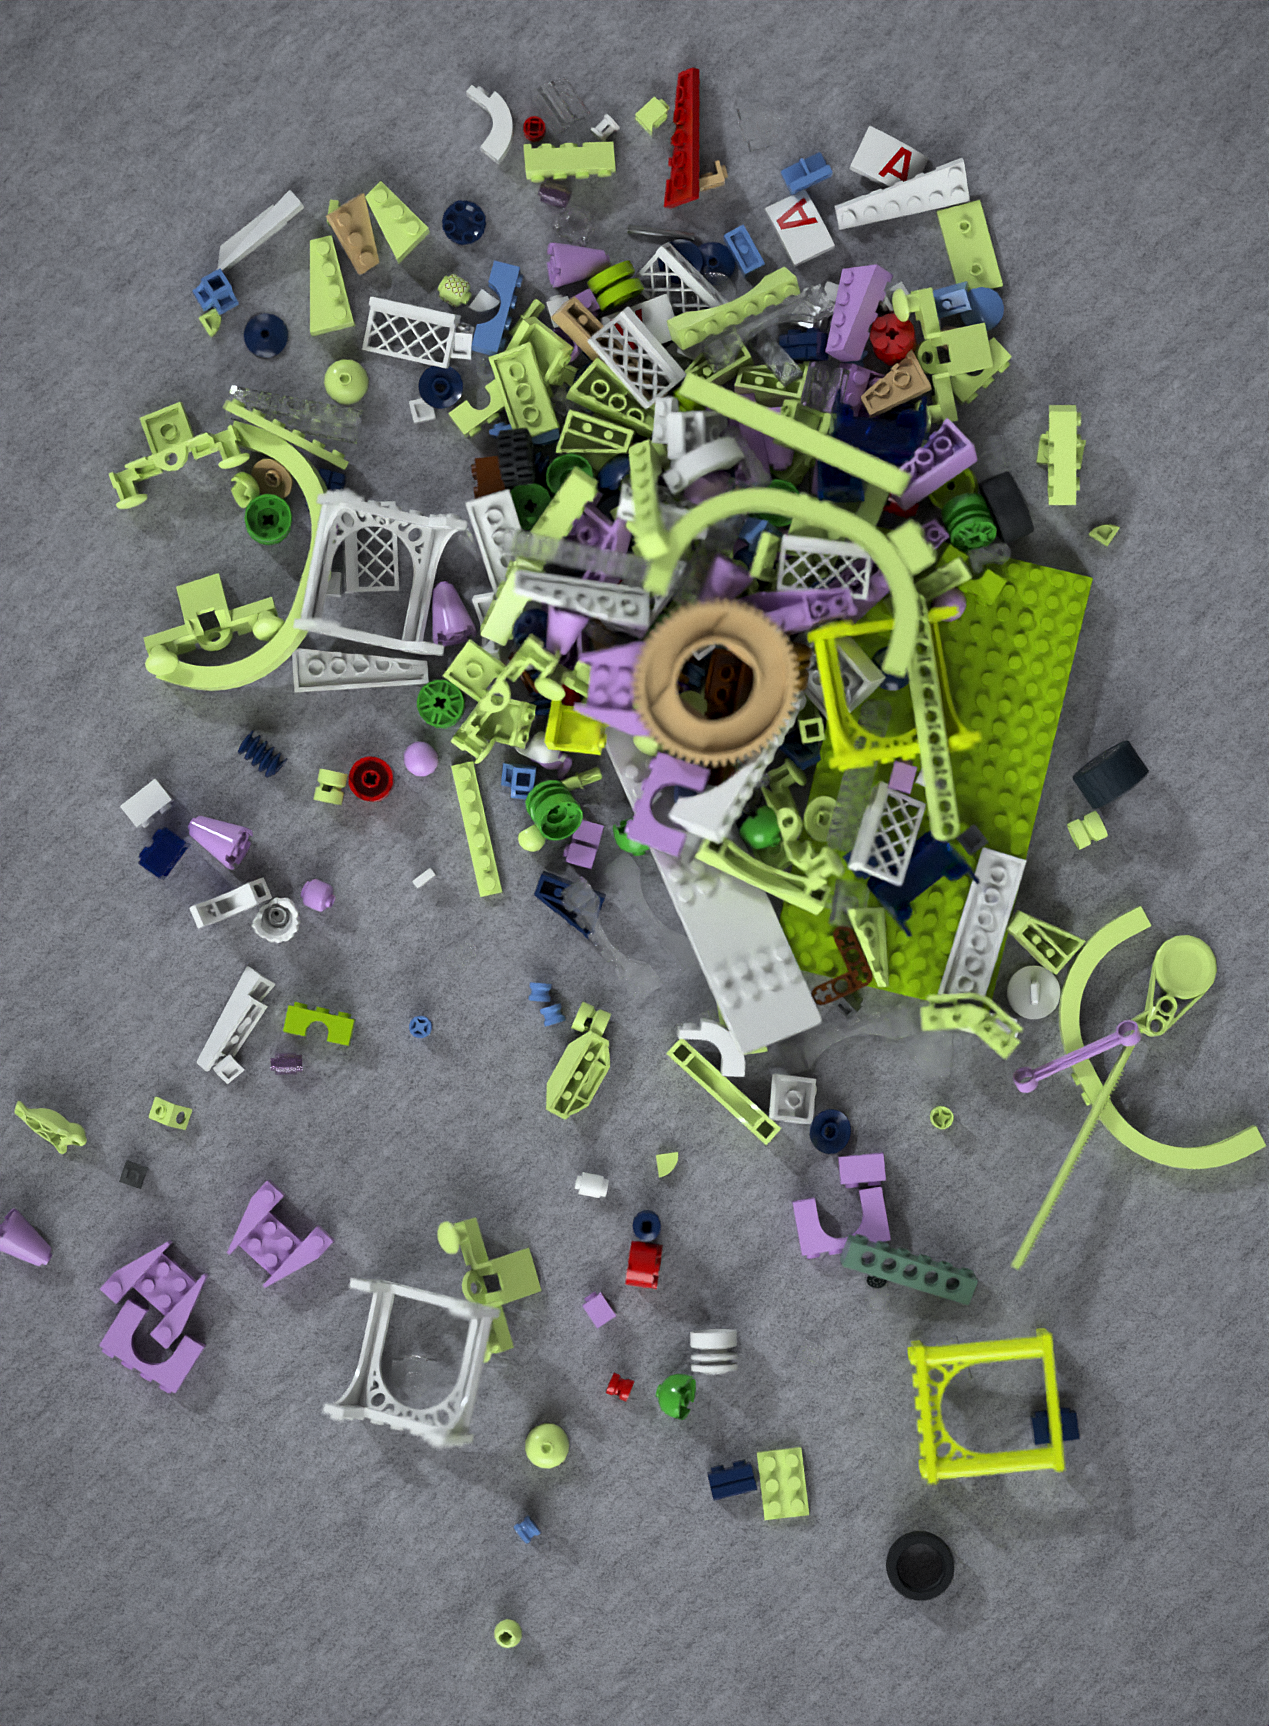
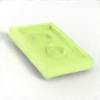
[757,1447,809,1520]

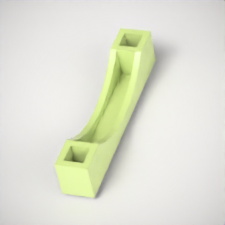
[667,267,801,350]
[629,440,669,559]
[695,837,832,915]
[666,1039,781,1145]

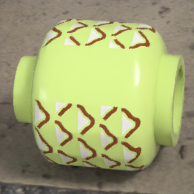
[437,274,472,308]

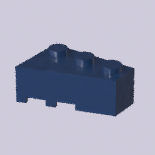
[534,871,607,940]

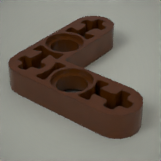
[811,925,872,1006]

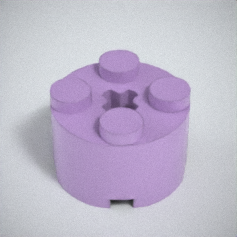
[683,470,731,505]

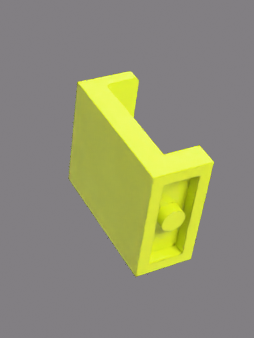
[544,700,609,755]

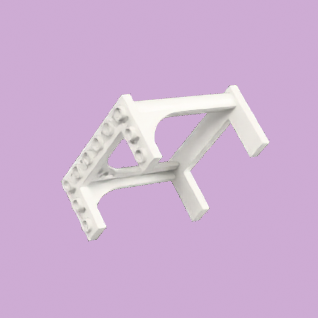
[293,490,467,655]
[323,1278,500,1448]

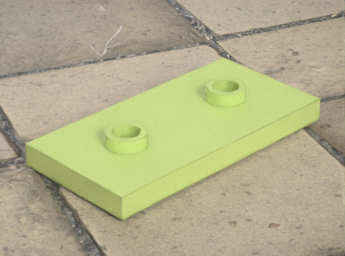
[936,200,1003,292]
[488,342,560,438]

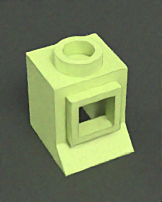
[635,96,670,137]

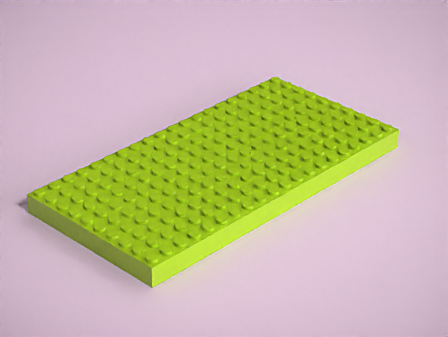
[779,526,1093,1013]

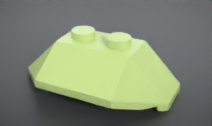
[546,1031,610,1119]

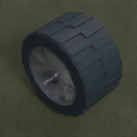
[1072,741,1149,809]

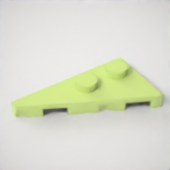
[848,907,889,987]

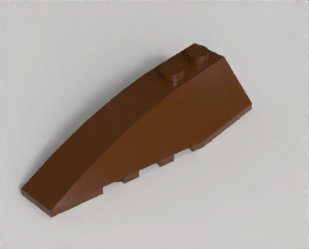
[704,648,754,787]

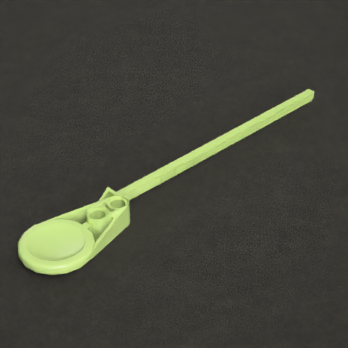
[1011,935,1217,1270]

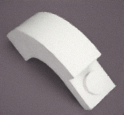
[466,85,513,165]
[662,438,745,494]
[472,592,510,666]
[190,877,272,928]
[677,1018,745,1077]

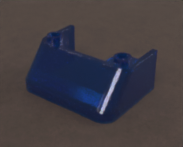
[828,387,928,466]
[867,830,980,938]

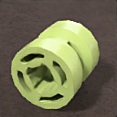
[930,1106,954,1129]

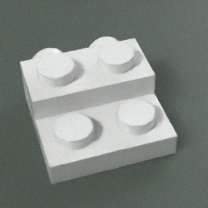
[769,1074,817,1124]

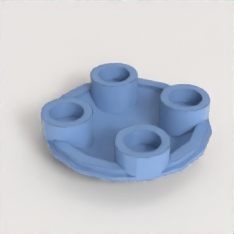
[960,287,1004,331]

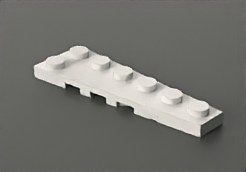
[834,158,970,230]
[514,570,649,631]
[292,648,429,693]

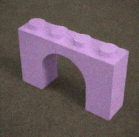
[625,752,711,858]
[792,1186,891,1259]
[99,1298,206,1394]

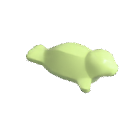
[14,1101,87,1154]

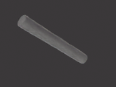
[627,225,695,242]

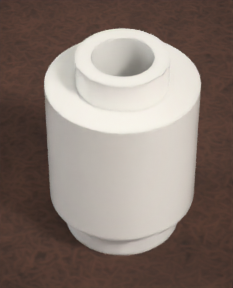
[575,1172,609,1198]

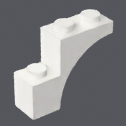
[652,397,679,468]

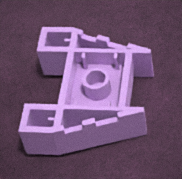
[548,492,632,584]
[574,641,652,736]
[227,1179,335,1288]
[100,1240,208,1349]

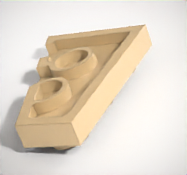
[326,193,379,275]
[861,350,932,418]

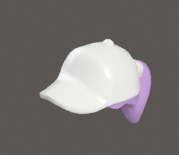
[515,731,572,780]

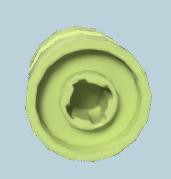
[313,769,348,805]
[1067,810,1108,850]
[571,1002,611,1037]

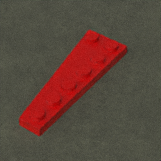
[664,67,700,209]

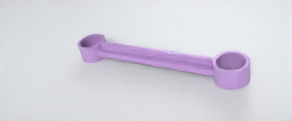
[1013,1020,1141,1093]

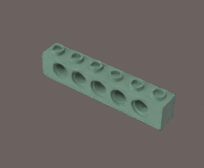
[840,1234,978,1305]

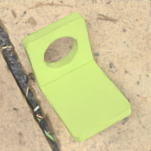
[149,1097,192,1130]

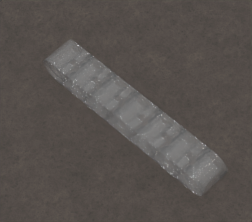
[500,528,653,583]
[827,699,892,851]

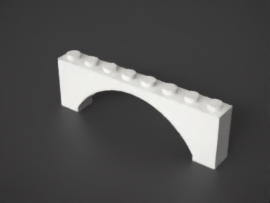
[669,691,807,843]

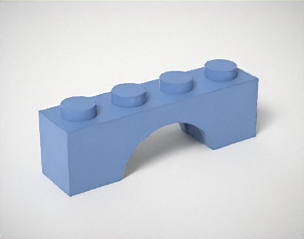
[471,260,523,356]

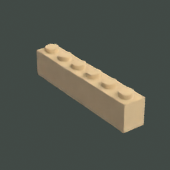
[551,296,668,405]

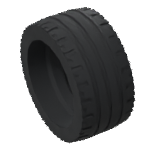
[978,471,1034,544]
[886,1531,955,1601]

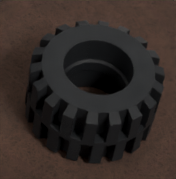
[497,427,536,487]

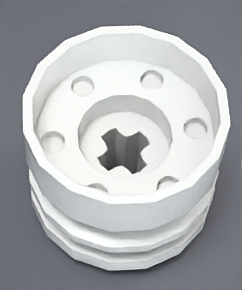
[690,1329,738,1374]

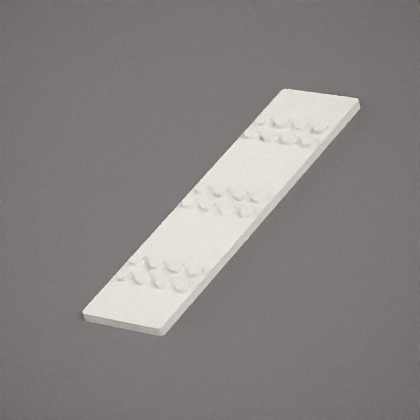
[605,725,821,1055]

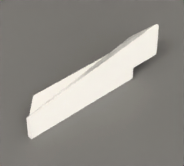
[217,190,304,273]
[197,966,275,1071]

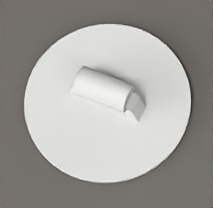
[1007,966,1060,1019]

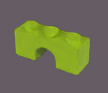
[934,545,1007,606]
[283,1002,356,1046]

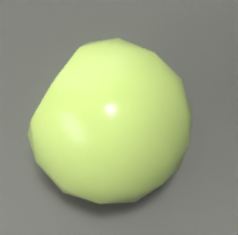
[518,824,546,852]
[494,1619,522,1648]

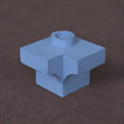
[192,268,239,315]
[738,517,784,556]
[501,762,537,799]

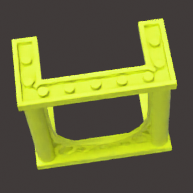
[807,606,981,771]
[907,1328,1065,1484]

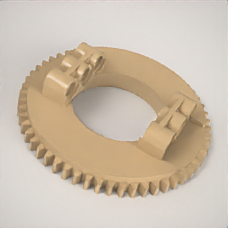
[631,598,800,766]

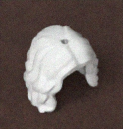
[252,898,301,943]

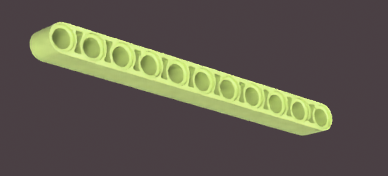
[678,373,911,497]
[908,593,959,841]

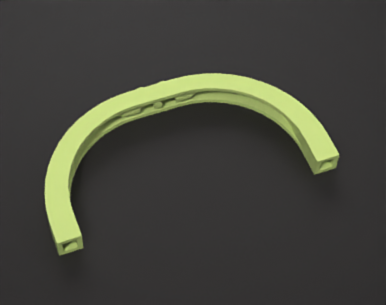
[156,421,335,691]
[643,489,918,677]
[1059,906,1266,1169]

